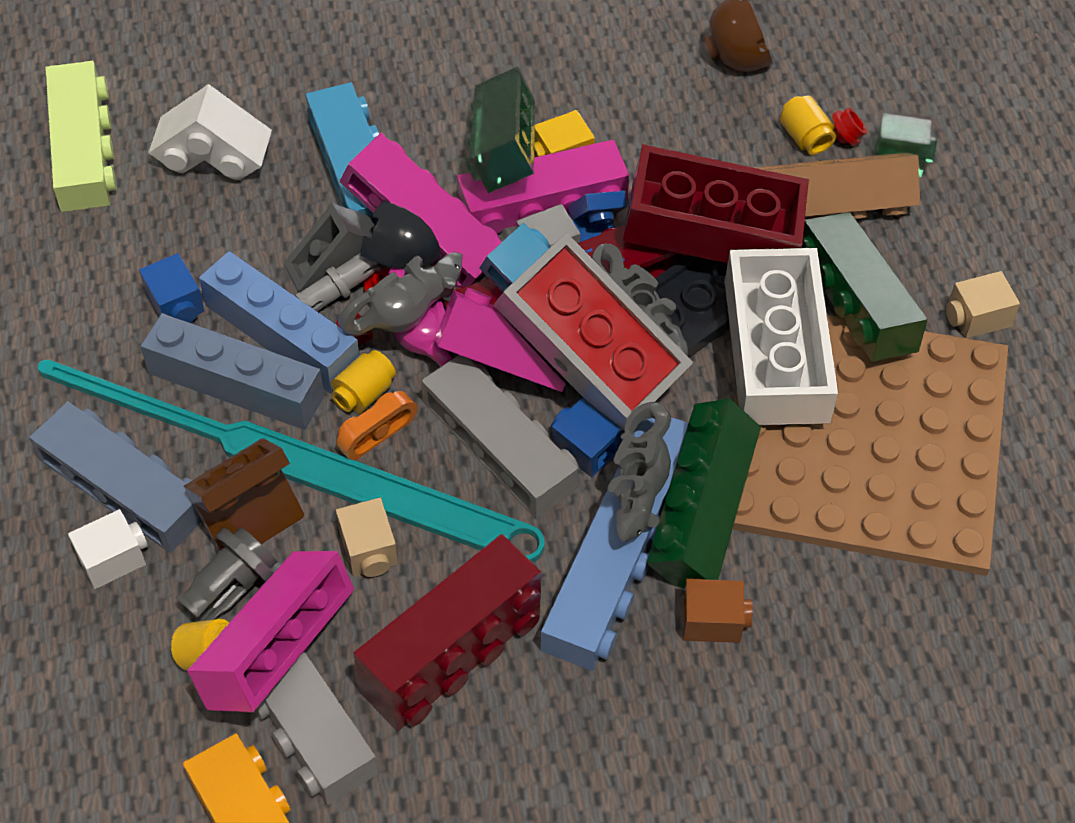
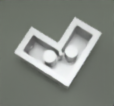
[148,84,272,180]

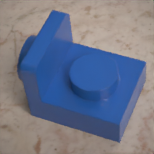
[568,191,627,242]

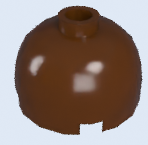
[704,0,773,73]

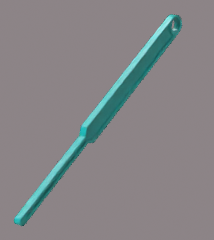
[38,359,545,563]

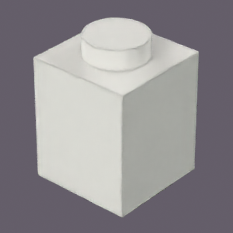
[68,509,148,589]

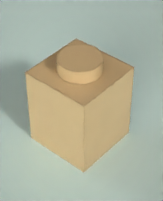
[946,271,1020,338]
[336,497,398,577]

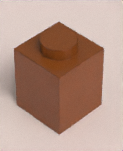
[683,579,753,643]

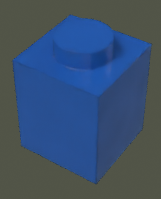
[139,253,205,323]
[552,398,622,478]

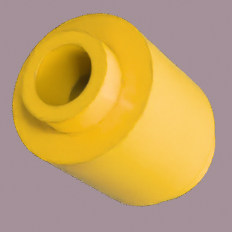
[780,96,836,156]
[331,350,396,414]
[171,619,230,671]

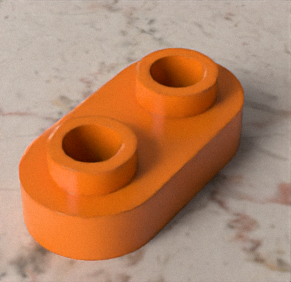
[336,391,418,461]

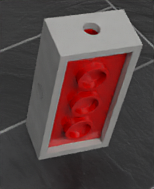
[494,232,693,431]

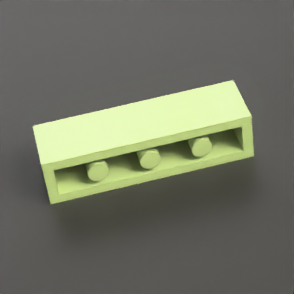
[46,61,117,212]

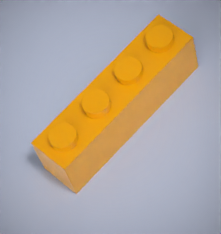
[182,733,291,823]

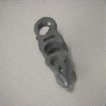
[592,244,688,356]
[338,252,463,335]
[608,401,671,542]

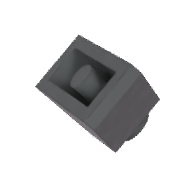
[284,203,375,292]

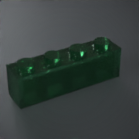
[466,67,535,193]

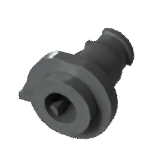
[175,527,281,621]

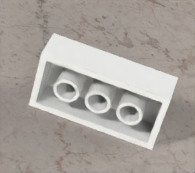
[725,248,838,425]

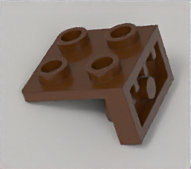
[184,438,304,551]

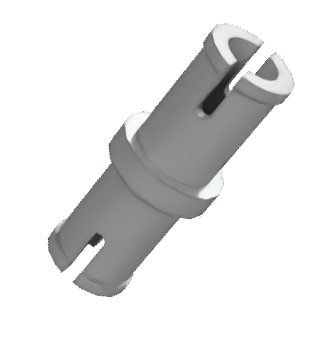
[295,253,381,311]

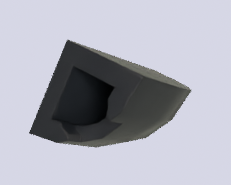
[360,200,441,268]

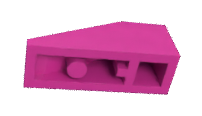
[435,288,565,392]

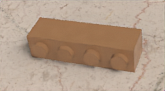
[754,153,920,220]

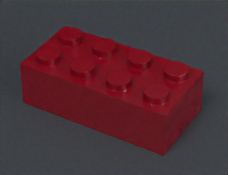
[622,144,809,263]
[353,534,541,732]

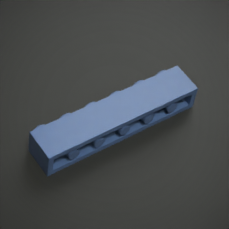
[540,417,688,671]

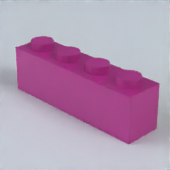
[339,133,502,288]
[457,139,630,234]
[187,551,355,712]

